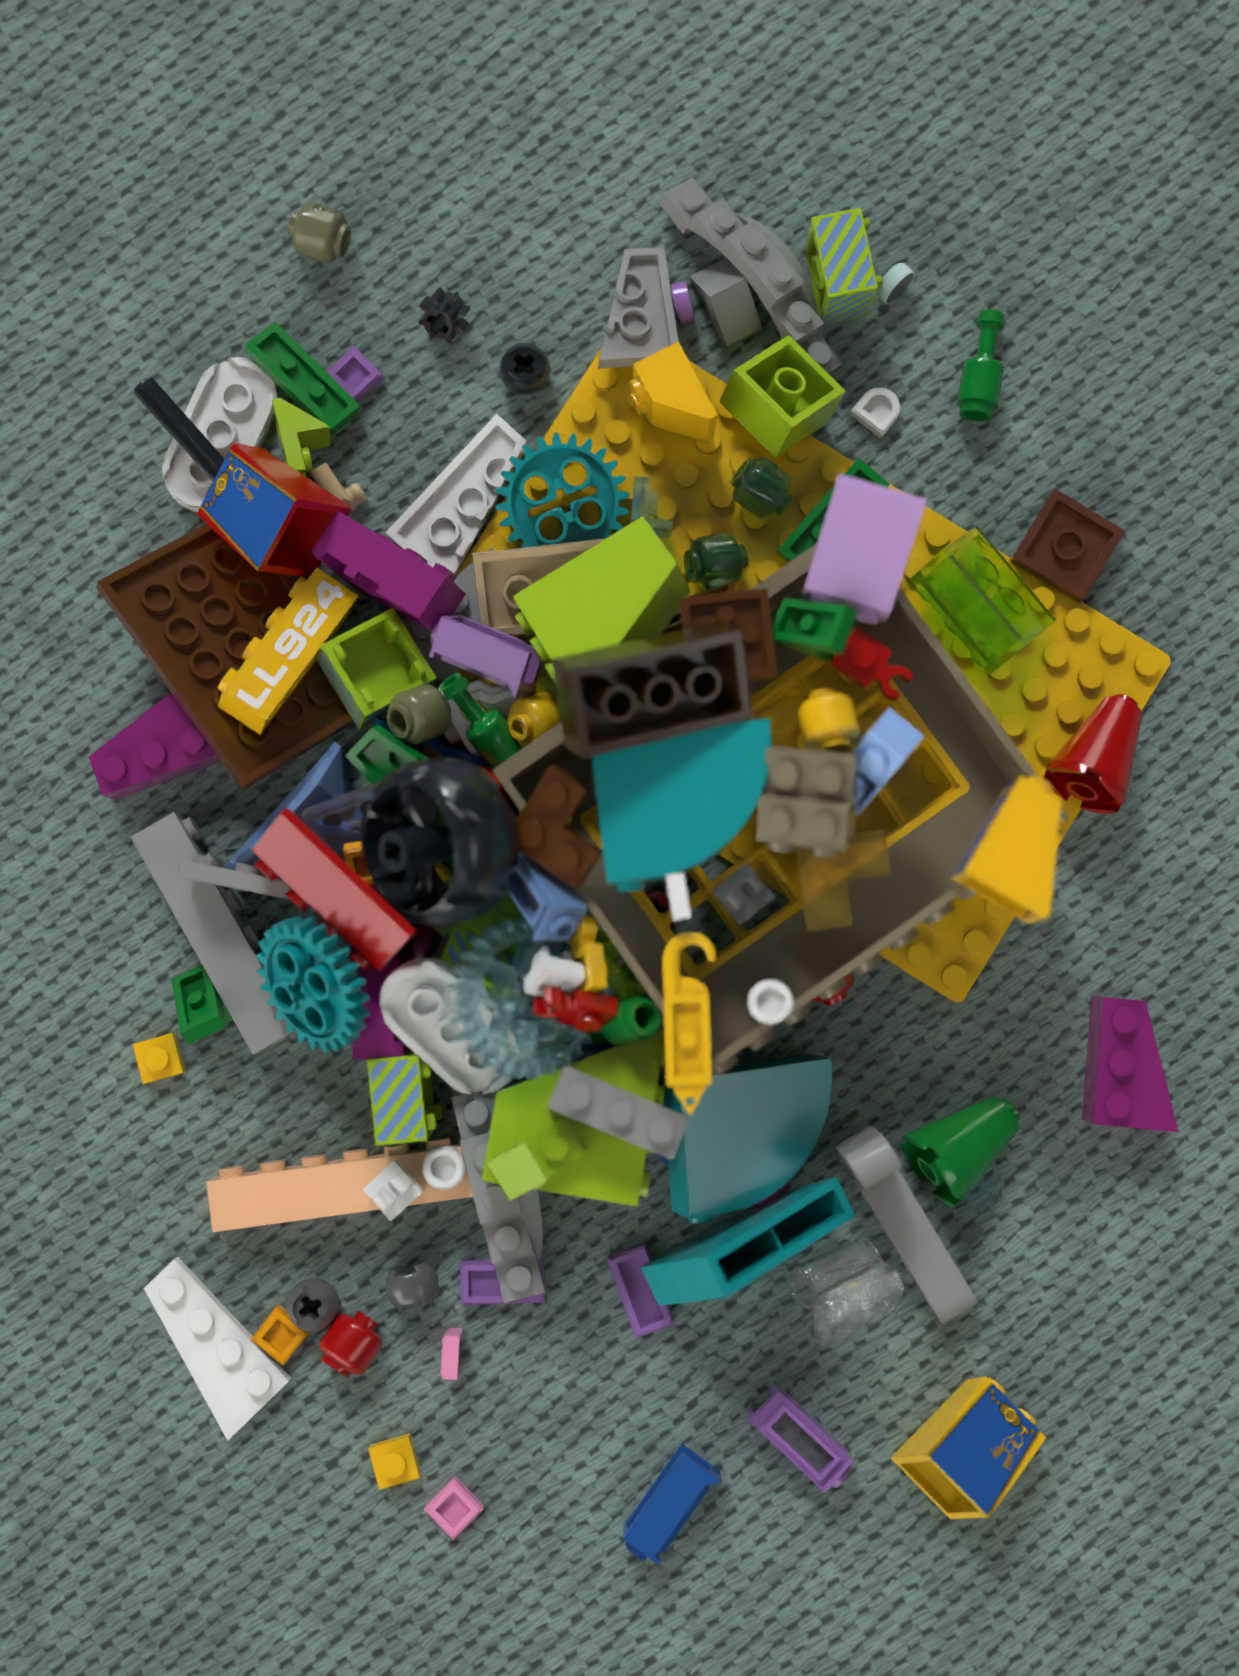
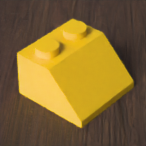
[629,341,717,443]

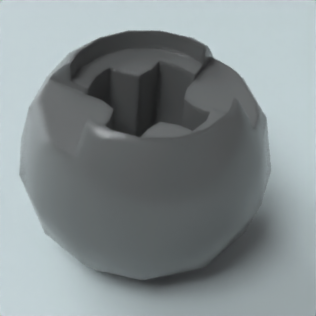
[386,1261,439,1310]
[287,1278,340,1332]

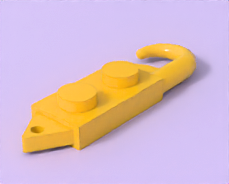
[662,931,716,1115]

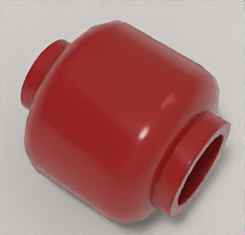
[319,1311,382,1378]

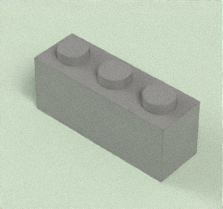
[547,1065,689,1160]

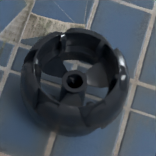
[360,758,520,928]

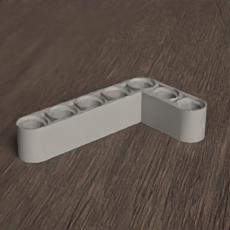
[834,1125,978,1325]

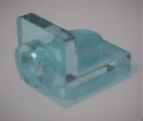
[631,476,673,542]

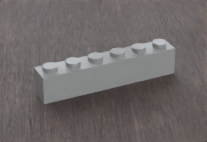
[131,812,297,1055]

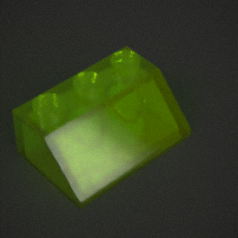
[910,526,1056,675]

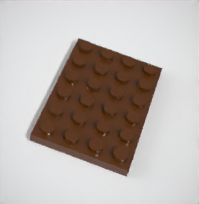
[97,523,355,791]

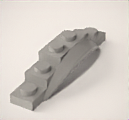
[659,177,843,376]
[450,1086,546,1303]

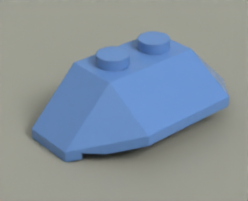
[224,742,351,873]

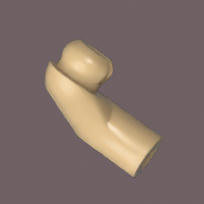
[309,462,367,511]

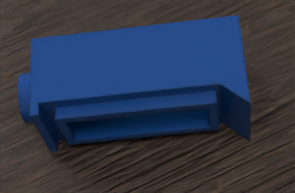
[623,1443,722,1564]

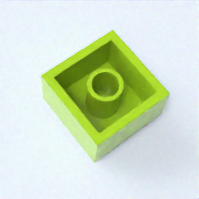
[719,335,846,458]

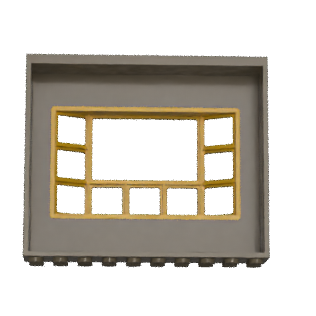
[492,543,1069,1076]

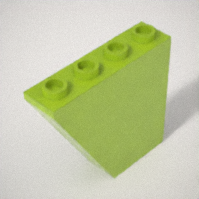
[513,516,691,682]
[481,1031,666,1206]

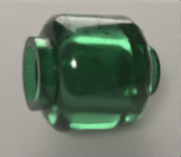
[730,457,793,519]
[684,532,748,590]

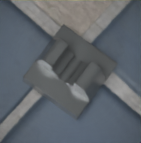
[712,863,775,926]

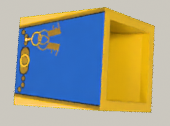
[951,775,1062,924]
[890,1376,1046,1519]

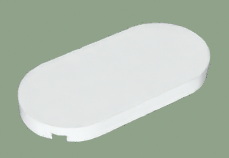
[162,357,278,512]
[380,958,522,1094]

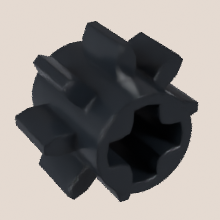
[418,287,471,343]

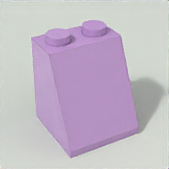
[801,474,927,625]

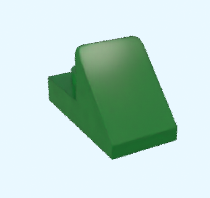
[772,598,858,662]
[171,965,233,1044]

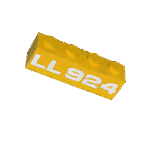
[217,568,358,735]

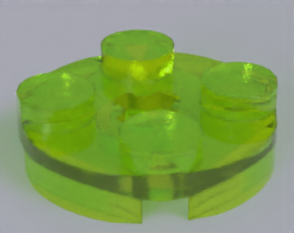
[595,928,647,1001]

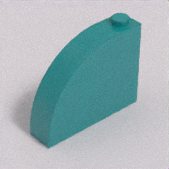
[592,718,771,893]
[661,1054,832,1224]
[641,1177,855,1306]

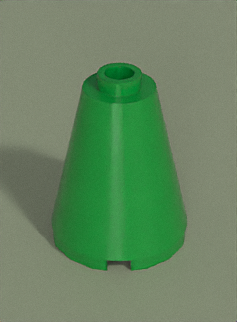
[901,1096,1020,1207]

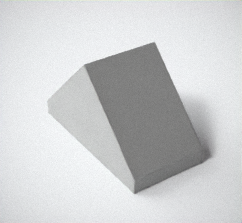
[689,258,762,348]

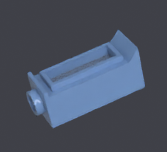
[508,851,588,941]

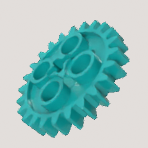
[495,433,630,548]
[256,916,370,1053]

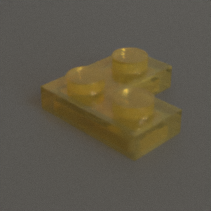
[795,830,891,932]

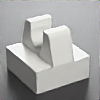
[524,946,585,998]
[362,1159,424,1222]

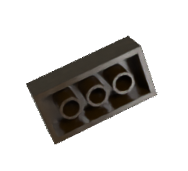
[552,622,752,759]

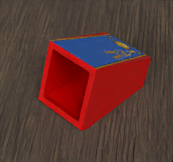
[197,442,352,577]

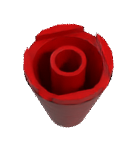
[1043,694,1143,814]

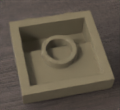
[757,746,859,858]

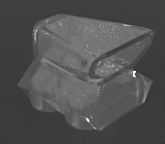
[789,1236,904,1347]

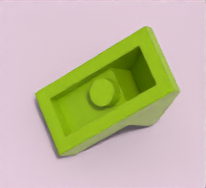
[272,398,331,477]
[487,1116,586,1201]

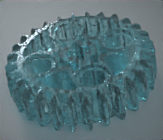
[446,917,605,1079]

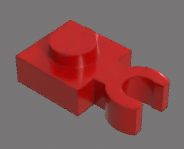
[830,627,914,702]
[534,987,618,1032]

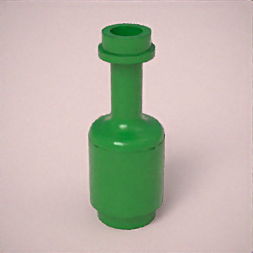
[957,309,1005,421]
[439,673,523,770]
[579,996,661,1046]

